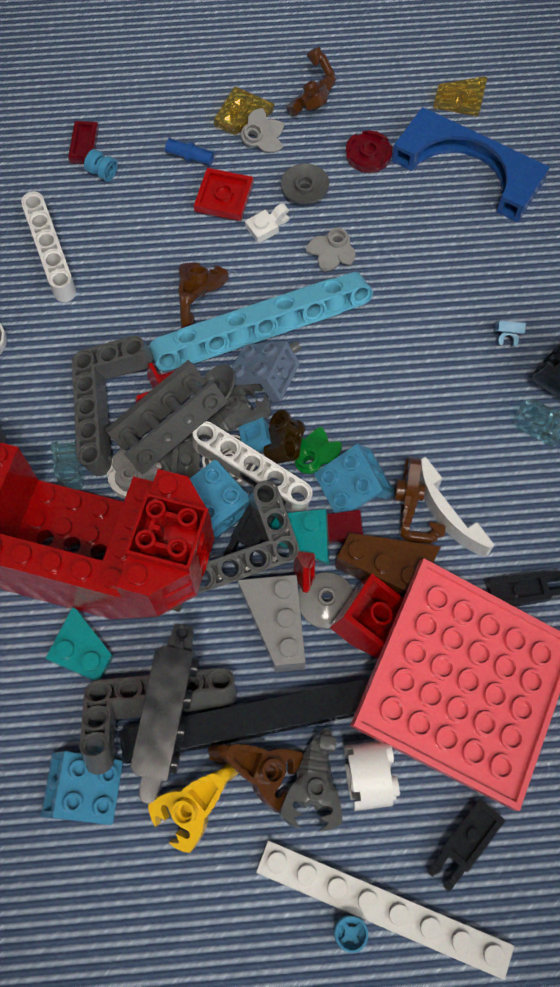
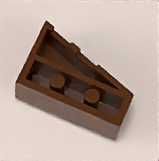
[335,533,441,598]

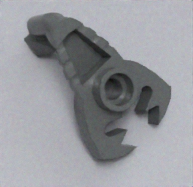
[201,384,271,439]
[278,729,343,832]

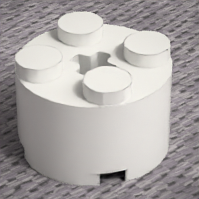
[344,741,400,811]

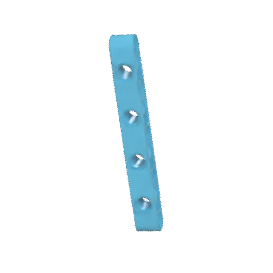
[149,272,373,371]

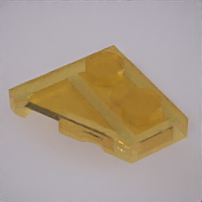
[433,76,487,117]
[214,86,275,134]

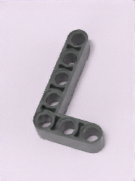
[72,335,153,476]
[197,480,299,595]
[80,668,237,775]

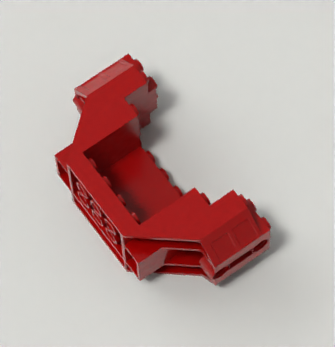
[0,442,215,620]

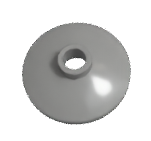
[299,572,353,629]

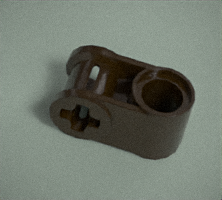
[263,409,305,464]

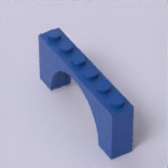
[392,107,550,223]

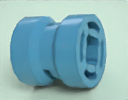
[84,149,118,182]
[333,915,369,953]

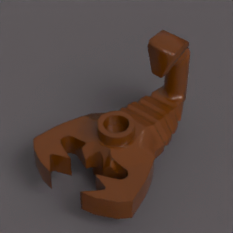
[286,47,336,116]
[178,263,228,328]
[394,456,446,544]
[208,744,303,813]

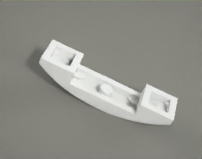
[419,457,494,557]

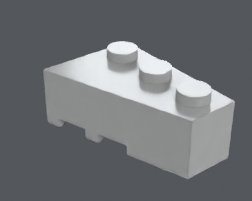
[238,575,306,673]

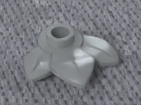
[241,108,284,153]
[306,228,355,272]
[112,449,159,492]

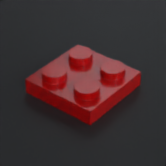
[194,168,254,221]

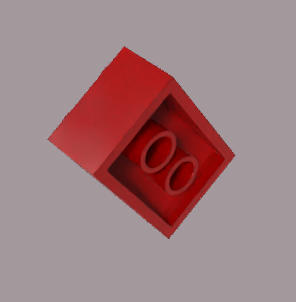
[329,574,404,658]

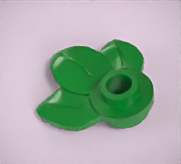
[295,427,342,474]

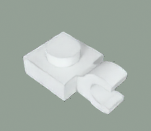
[245,203,290,244]

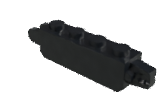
[130,624,200,804]

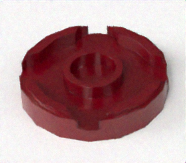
[345,130,393,173]

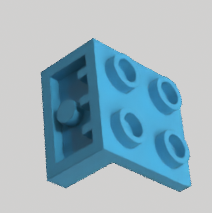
[315,444,394,513]
[190,460,249,541]
[40,751,123,825]

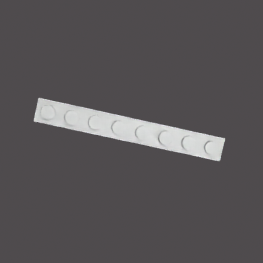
[256,841,514,980]

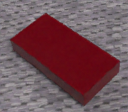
[68,121,99,164]
[327,510,364,544]

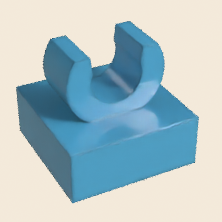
[494,321,526,346]
[238,417,271,453]

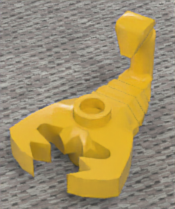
[148,763,238,853]

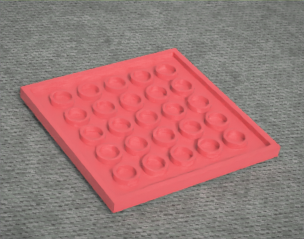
[350,558,560,811]

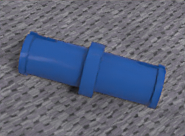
[165,137,215,167]

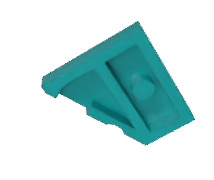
[271,509,330,565]
[45,607,114,681]

